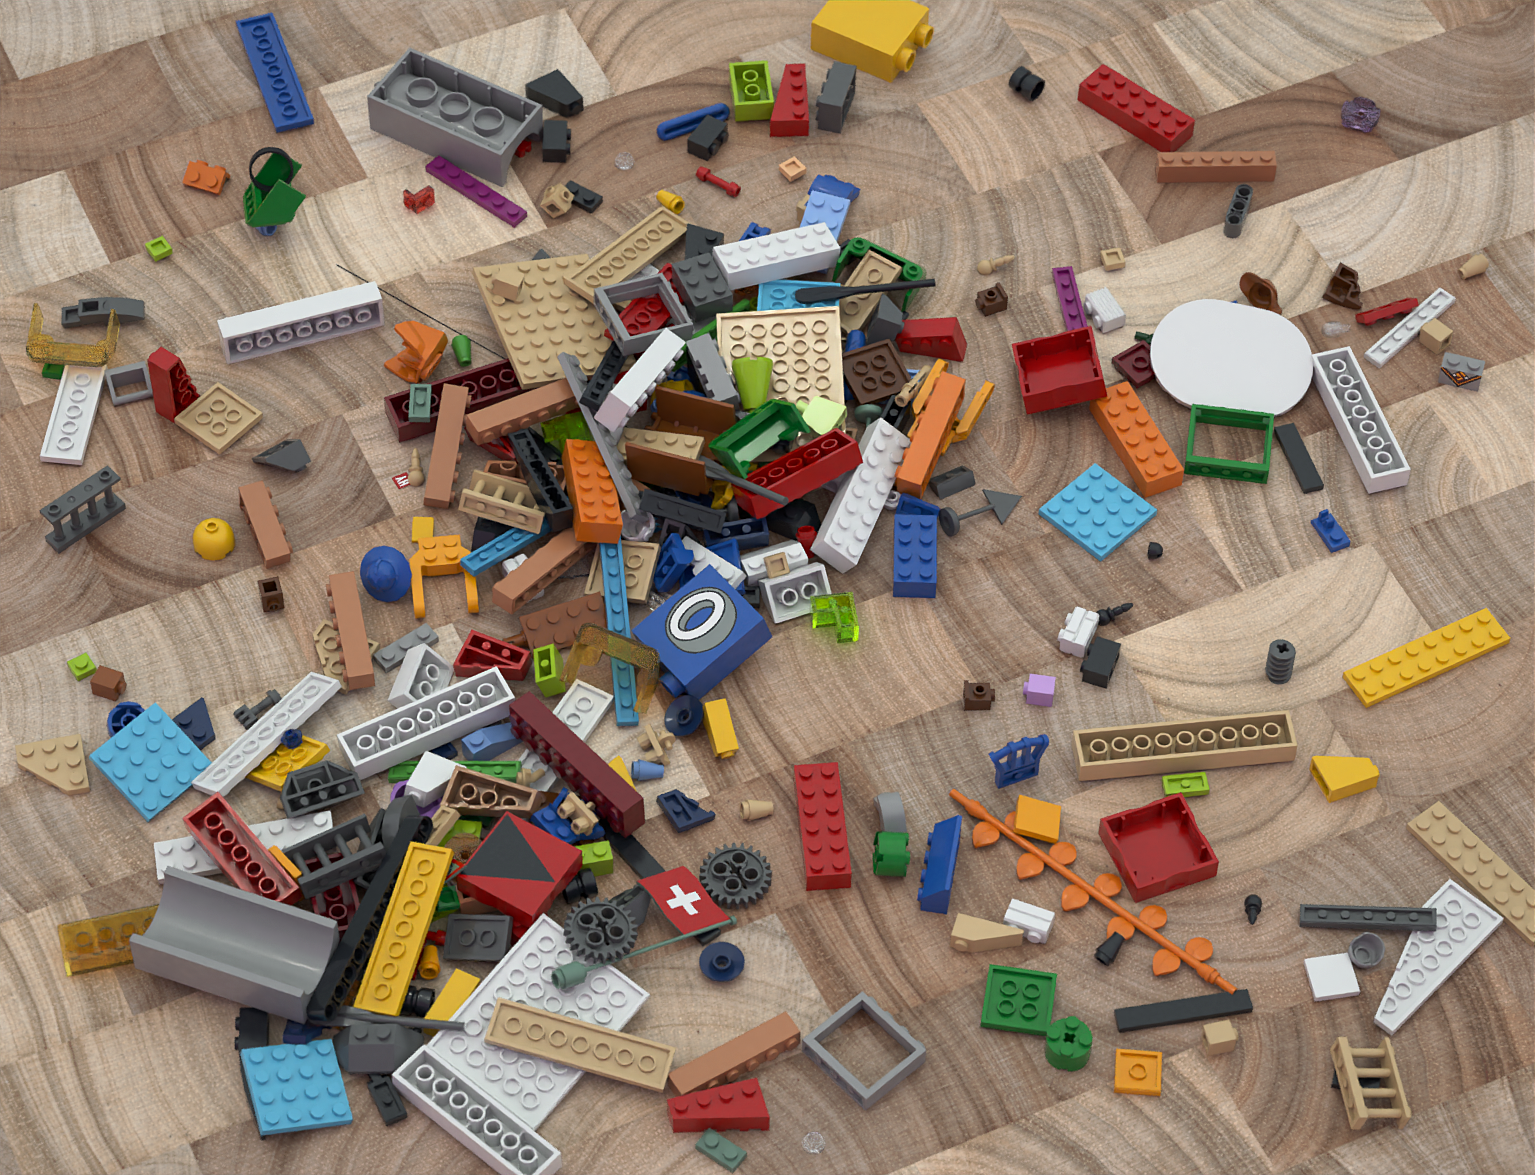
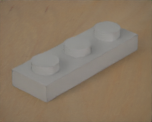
[373,623,439,673]

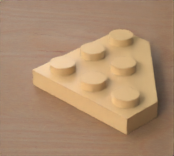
[313,619,380,695]
[15,734,90,796]

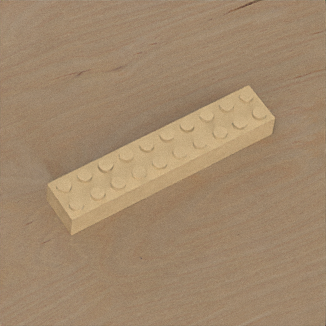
[1072,710,1298,781]

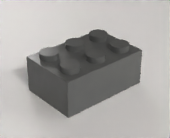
[815,61,857,134]
[672,252,733,323]

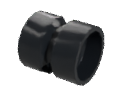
[1009,66,1045,101]
[562,867,598,904]
[400,985,435,1018]

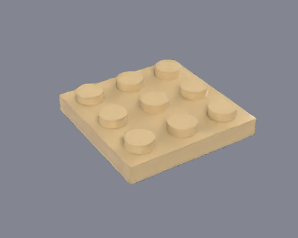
[174,382,263,455]
[584,540,661,604]

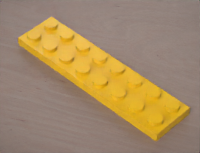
[1342,608,1511,708]
[353,841,454,1017]

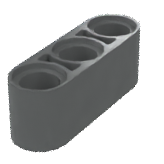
[1223,184,1253,238]

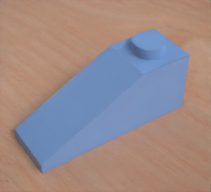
[461,722,523,761]

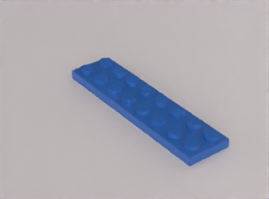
[236,12,314,133]

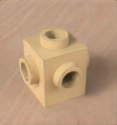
[540,183,574,218]

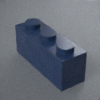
[703,517,769,551]

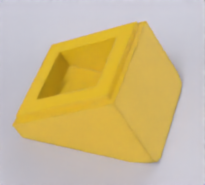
[411,517,435,543]

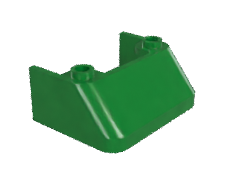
[243,153,306,228]
[832,237,927,312]
[708,399,811,479]

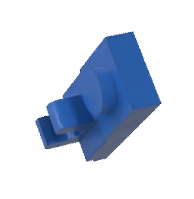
[895,492,941,519]
[1311,509,1351,553]

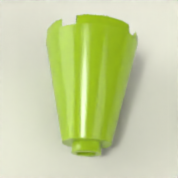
[732,357,773,413]

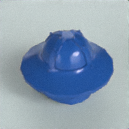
[360,545,412,602]

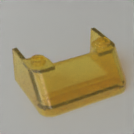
[26,303,120,367]
[559,623,660,714]

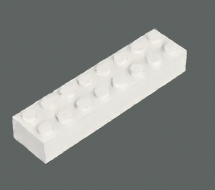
[217,281,384,364]
[1311,346,1411,494]
[810,417,912,574]
[337,666,515,780]
[392,1044,562,1175]

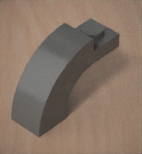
[382,795,420,853]

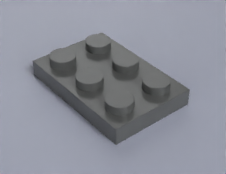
[443,914,514,962]

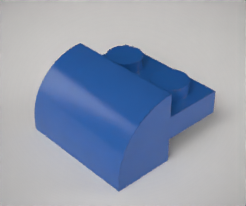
[808,175,860,210]
[653,533,694,592]

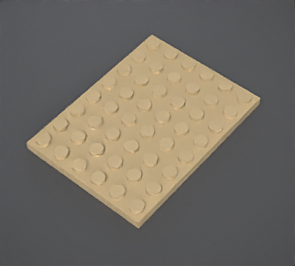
[472,254,636,390]
[716,306,846,465]

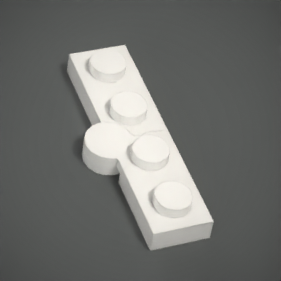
[682,536,746,589]

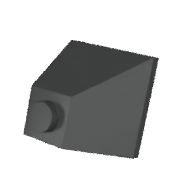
[865,294,904,346]
[252,439,311,473]

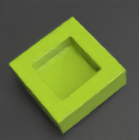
[145,236,173,262]
[67,653,97,681]

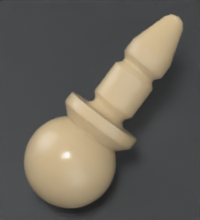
[977,255,1015,275]
[408,448,424,487]

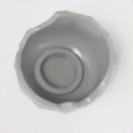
[1348,932,1385,969]

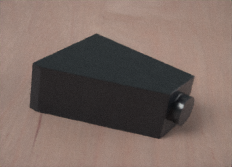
[525,69,583,118]

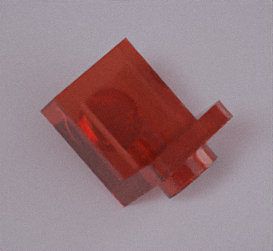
[403,185,435,214]

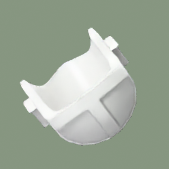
[621,510,655,542]

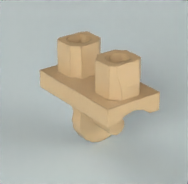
[637,724,676,766]
[557,792,599,836]

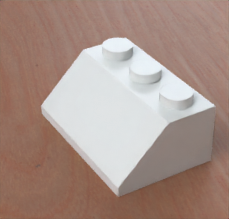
[740,540,808,586]
[758,562,834,624]
[387,643,454,709]

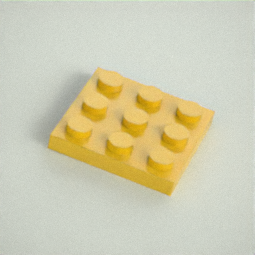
[245,732,330,792]

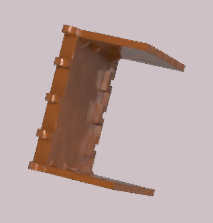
[625,385,736,496]

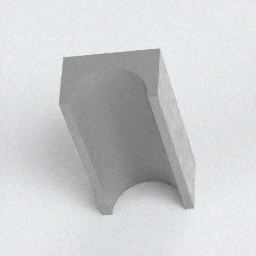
[367,48,543,187]
[129,866,340,1024]

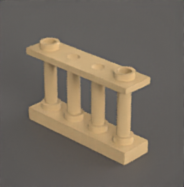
[458,470,545,534]
[1330,1037,1411,1129]

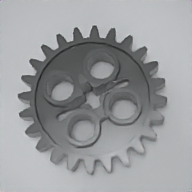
[699,842,772,909]
[563,897,638,964]

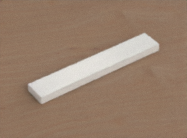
[1364,288,1456,369]

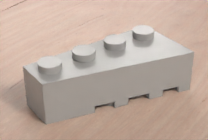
[686,333,742,411]

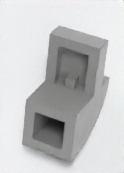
[873,792,907,832]

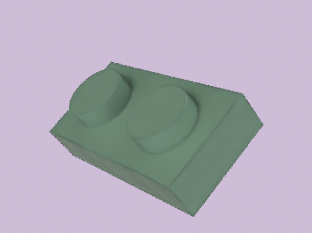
[409,384,432,422]
[695,1128,747,1173]

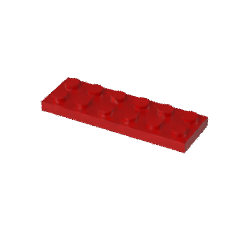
[604,262,685,354]

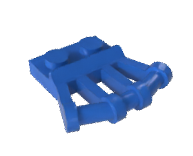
[988,734,1049,789]
[530,787,605,845]

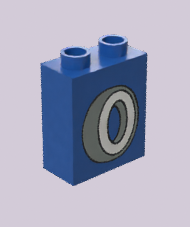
[631,564,772,700]

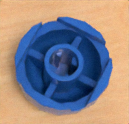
[106,701,145,738]

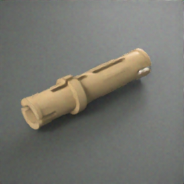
[895,365,932,407]

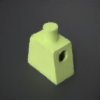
[796,396,847,439]

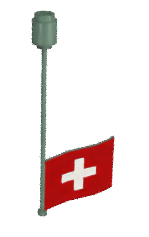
[551,866,737,989]

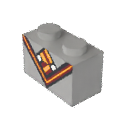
[1438,352,1485,392]

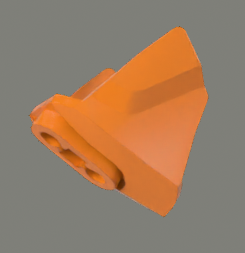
[384,320,448,384]

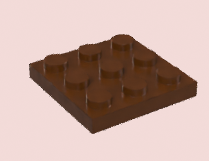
[842,339,915,406]

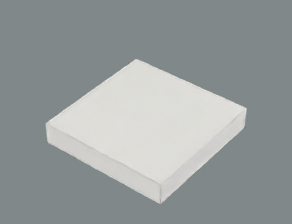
[1303,953,1360,1002]

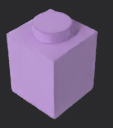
[1023,674,1056,707]

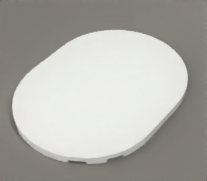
[1150,299,1313,417]

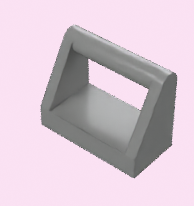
[104,361,153,406]

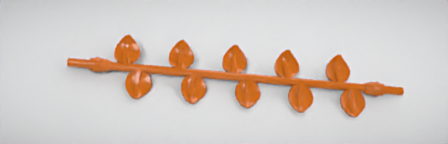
[949,789,1237,994]

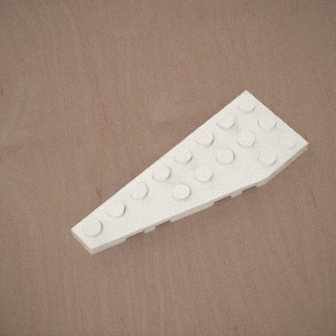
[1374,879,1504,1036]

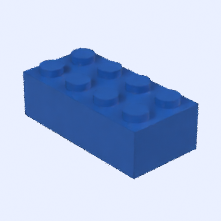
[893,514,937,598]

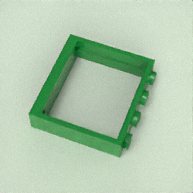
[1184,404,1274,484]

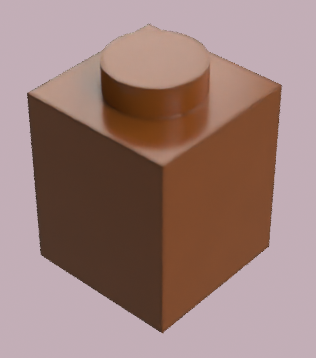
[90,665,127,702]

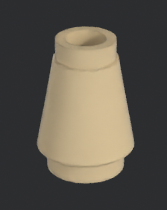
[1458,254,1489,279]
[739,799,774,821]

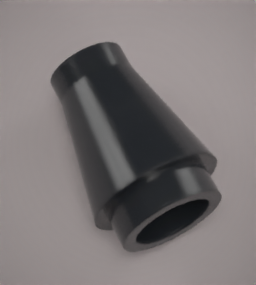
[1094,932,1125,966]

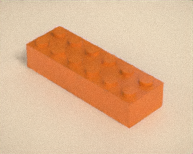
[894,371,966,500]
[1089,381,1184,498]
[562,439,623,544]

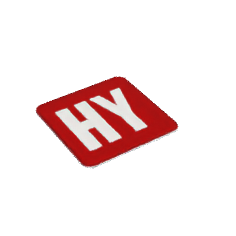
[392,472,410,489]

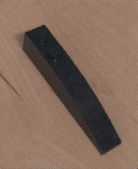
[508,429,573,532]
[234,1007,269,1140]

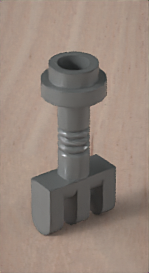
[233,689,282,730]

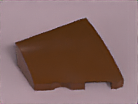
[1322,262,1363,310]

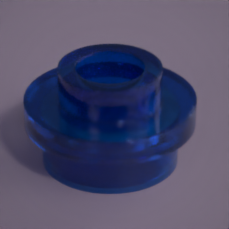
[281,729,303,749]

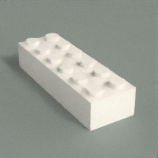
[712,222,840,290]
[594,328,686,433]

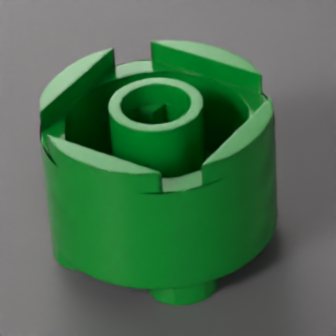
[872,831,910,877]
[1045,1016,1093,1072]

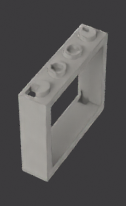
[593,273,695,356]
[802,991,926,1111]

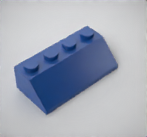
[917,815,962,914]

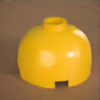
[192,518,235,561]

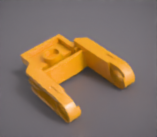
[907,358,995,456]
[409,534,479,619]

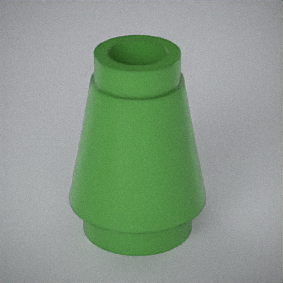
[451,335,472,367]

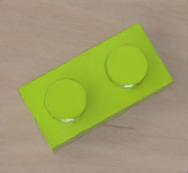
[1161,772,1210,797]

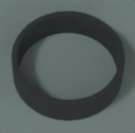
[249,147,293,192]

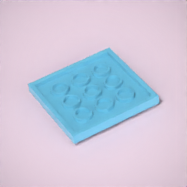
[757,280,840,311]
[1039,463,1157,562]
[89,702,212,822]
[240,1039,353,1136]

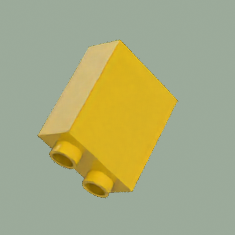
[811,0,934,83]

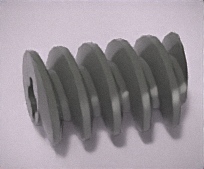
[1265,639,1296,685]

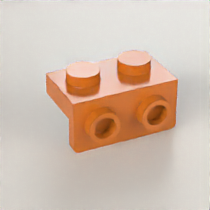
[182,160,231,195]

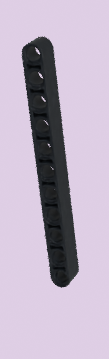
[306,815,433,1022]

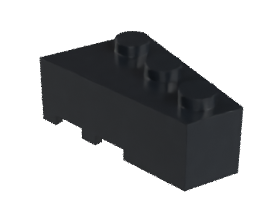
[685,223,724,260]

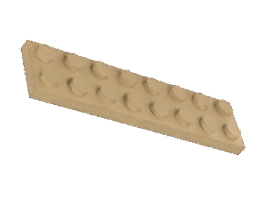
[564,206,690,303]
[1406,801,1535,947]
[484,997,676,1093]

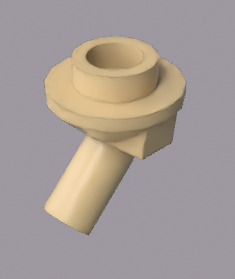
[516,768,545,788]

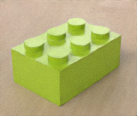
[729,60,774,121]

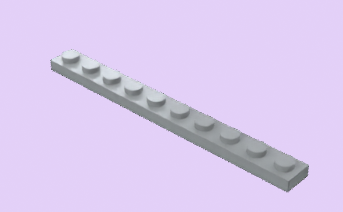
[557,352,649,523]

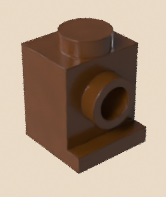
[975,282,1008,317]
[963,680,995,711]

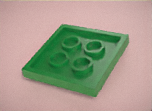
[980,964,1057,1036]

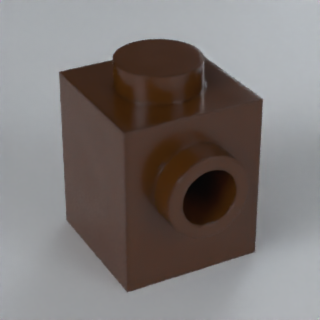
[257,576,285,612]

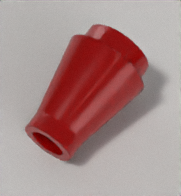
[796,526,817,559]

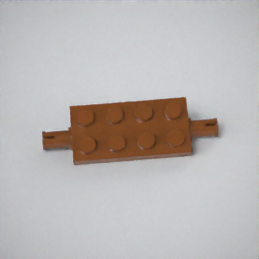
[502,591,608,659]

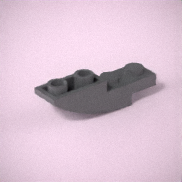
[61,297,145,329]

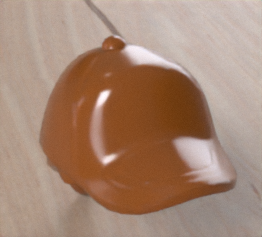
[1239,272,1282,315]

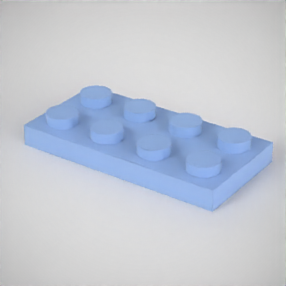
[799,190,850,274]

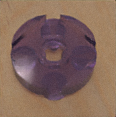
[1341,97,1380,132]

